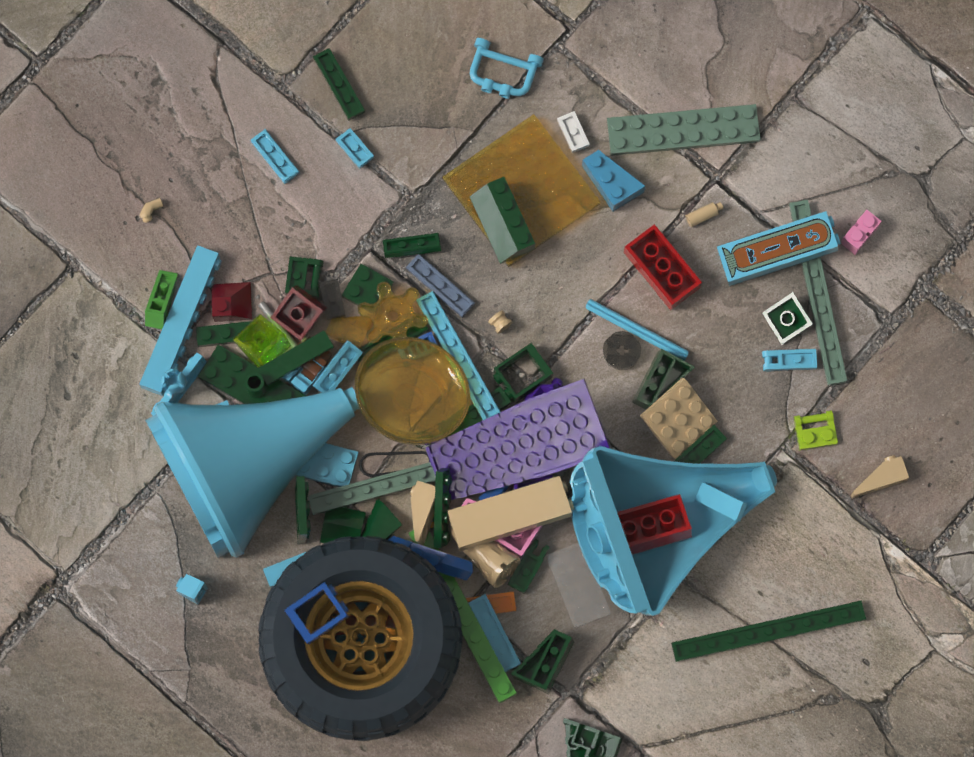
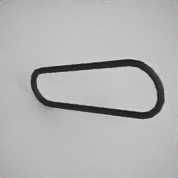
[359,451,430,477]

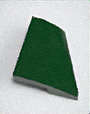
[361,499,403,540]

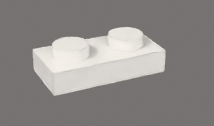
[557,111,590,153]

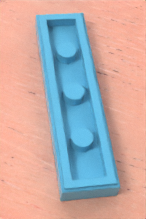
[468,594,521,672]

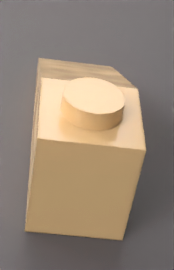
[851,455,909,498]
[410,481,435,546]

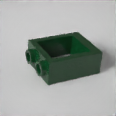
[493,343,553,403]

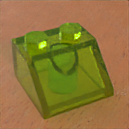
[233,314,291,367]

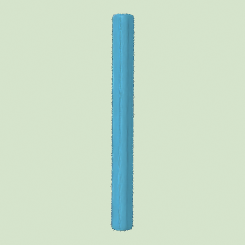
[586,299,689,361]

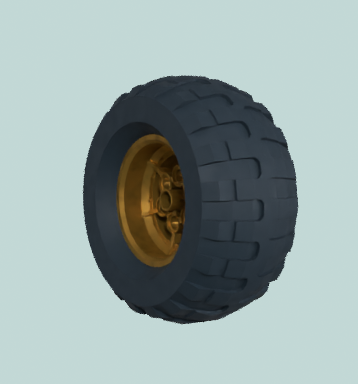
[258,536,463,741]

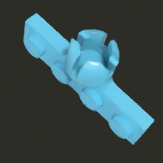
[151,353,207,416]

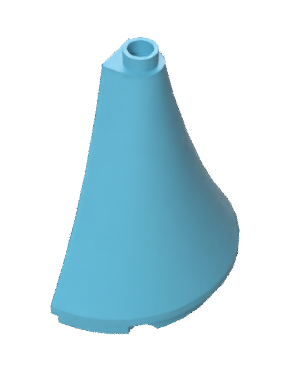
[145,387,362,558]
[569,446,777,616]

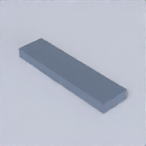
[406,254,475,318]

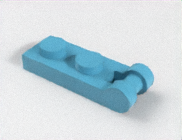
[762,349,817,372]

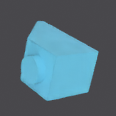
[176,574,208,605]

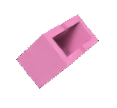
[841,210,882,255]

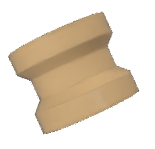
[488,310,513,334]

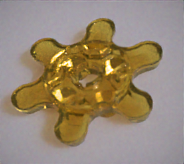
[358,282,428,349]

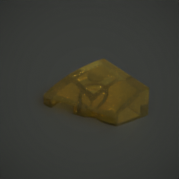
[326,315,375,348]

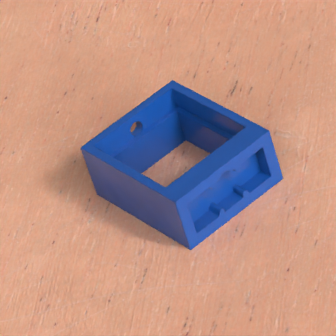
[284,582,349,645]

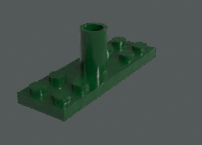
[198,344,306,404]

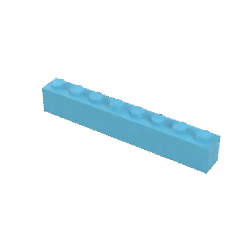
[139,245,222,396]

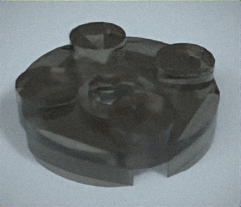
[603,331,641,370]

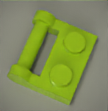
[794,410,838,451]

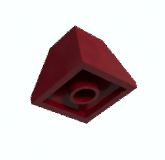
[212,282,252,322]

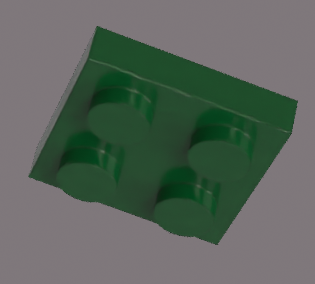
[341,264,394,315]

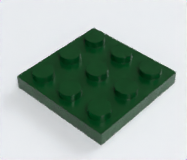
[295,476,311,545]

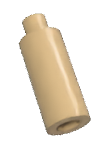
[685,202,723,227]

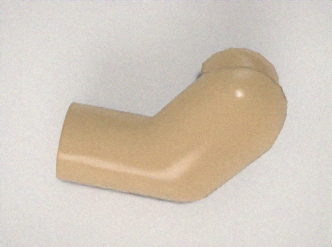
[140,198,163,223]

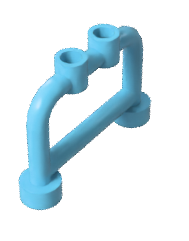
[470,38,544,99]

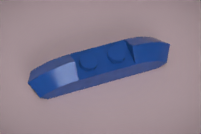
[388,536,473,581]

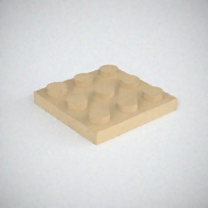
[640,378,718,459]

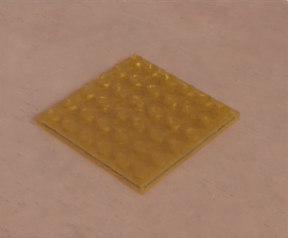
[442,114,600,268]

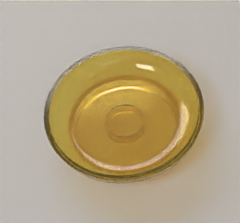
[354,337,470,445]

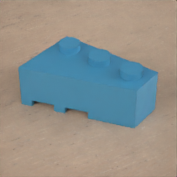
[582,150,645,212]

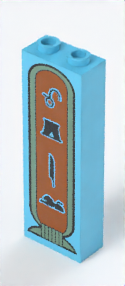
[717,211,841,286]

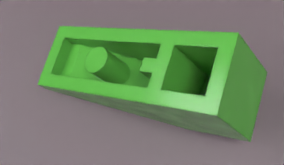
[145,270,178,329]

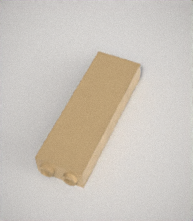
[448,476,574,551]

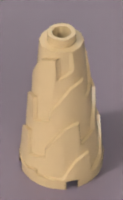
[450,526,521,588]

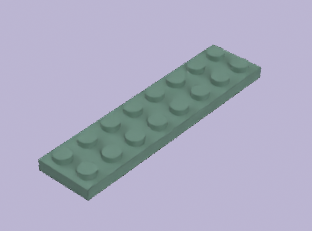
[607,104,760,156]

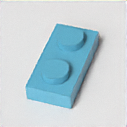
[336,128,374,169]

